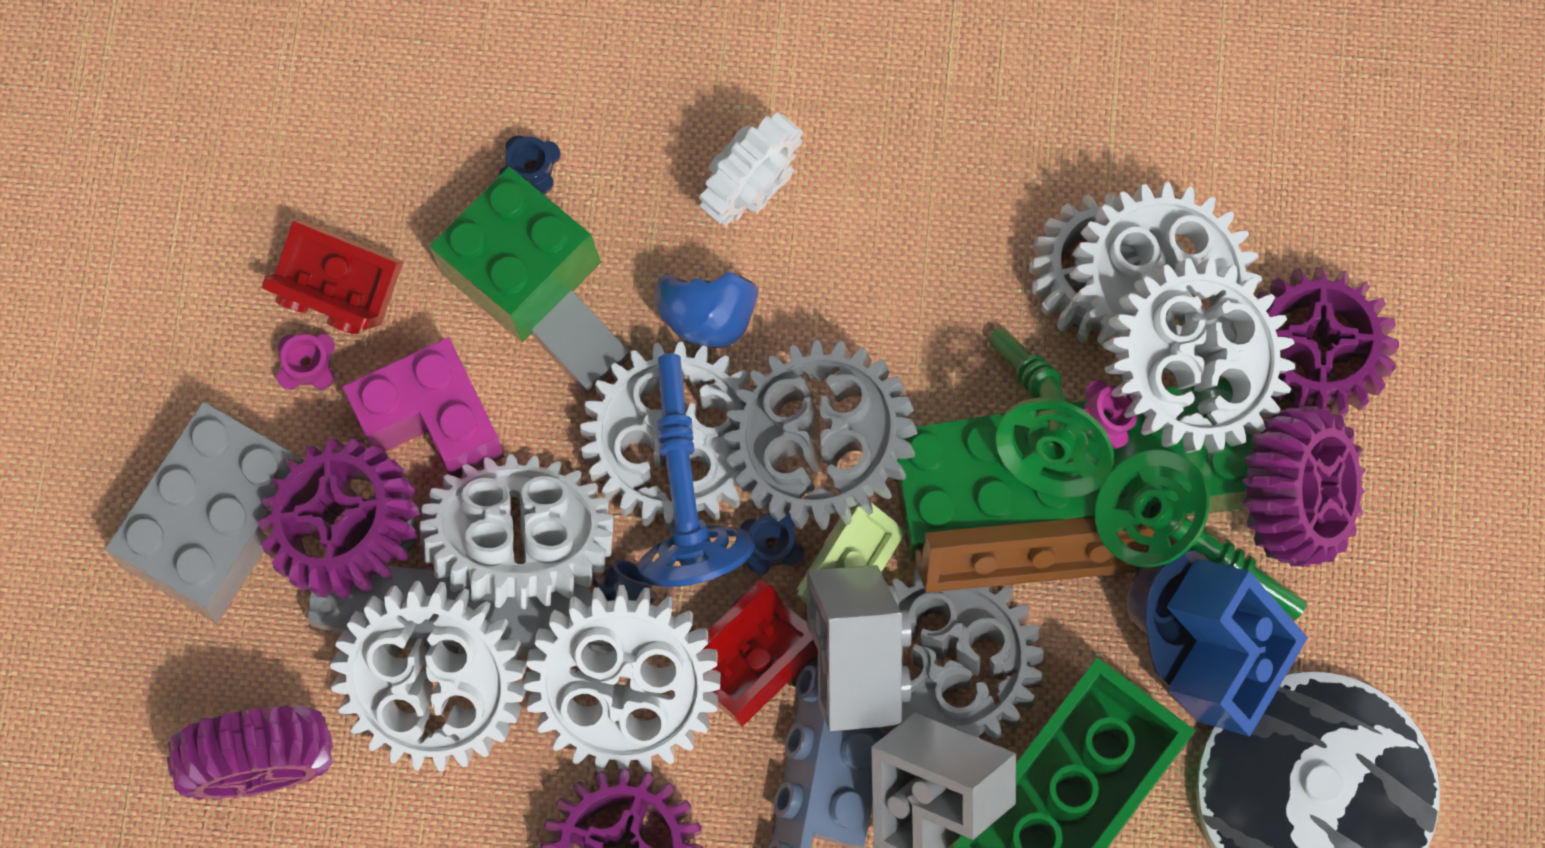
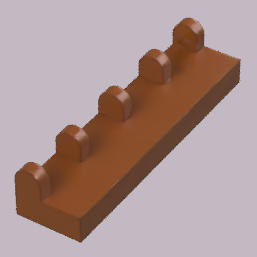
[915,517,1154,593]

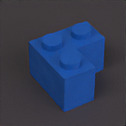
[1167,558,1308,737]

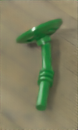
[989,328,1114,498]
[1095,449,1307,621]

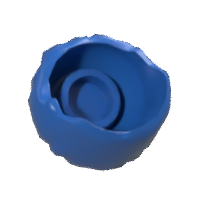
[655,272,759,348]

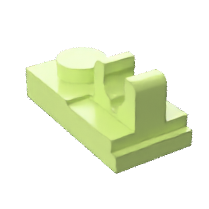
[797,503,907,605]

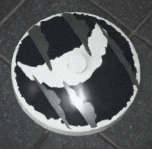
[1196,672,1440,848]

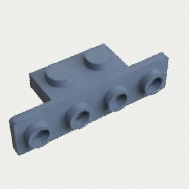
[767,657,885,848]

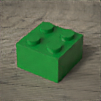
[429,167,601,343]

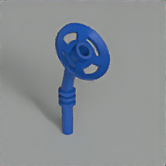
[638,354,755,587]

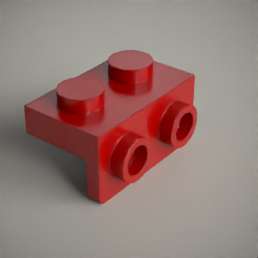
[261,219,404,334]
[703,579,818,727]

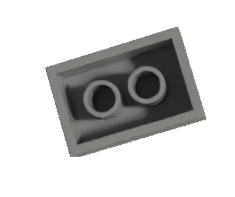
[105,402,304,624]

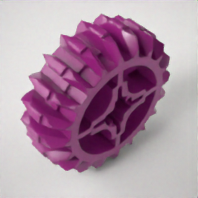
[1256,265,1399,418]
[1242,406,1366,567]
[257,438,420,599]
[167,705,333,801]
[540,768,704,848]

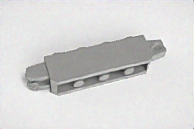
[308,566,615,671]

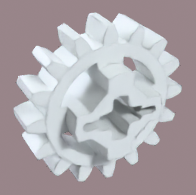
[699,112,803,226]

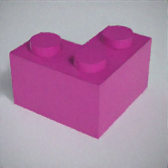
[342,337,504,478]

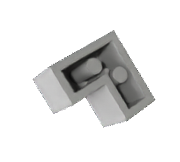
[807,565,911,731]
[871,713,1016,848]

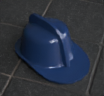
[1126,550,1209,685]

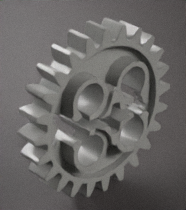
[724,340,917,530]
[879,569,1043,743]

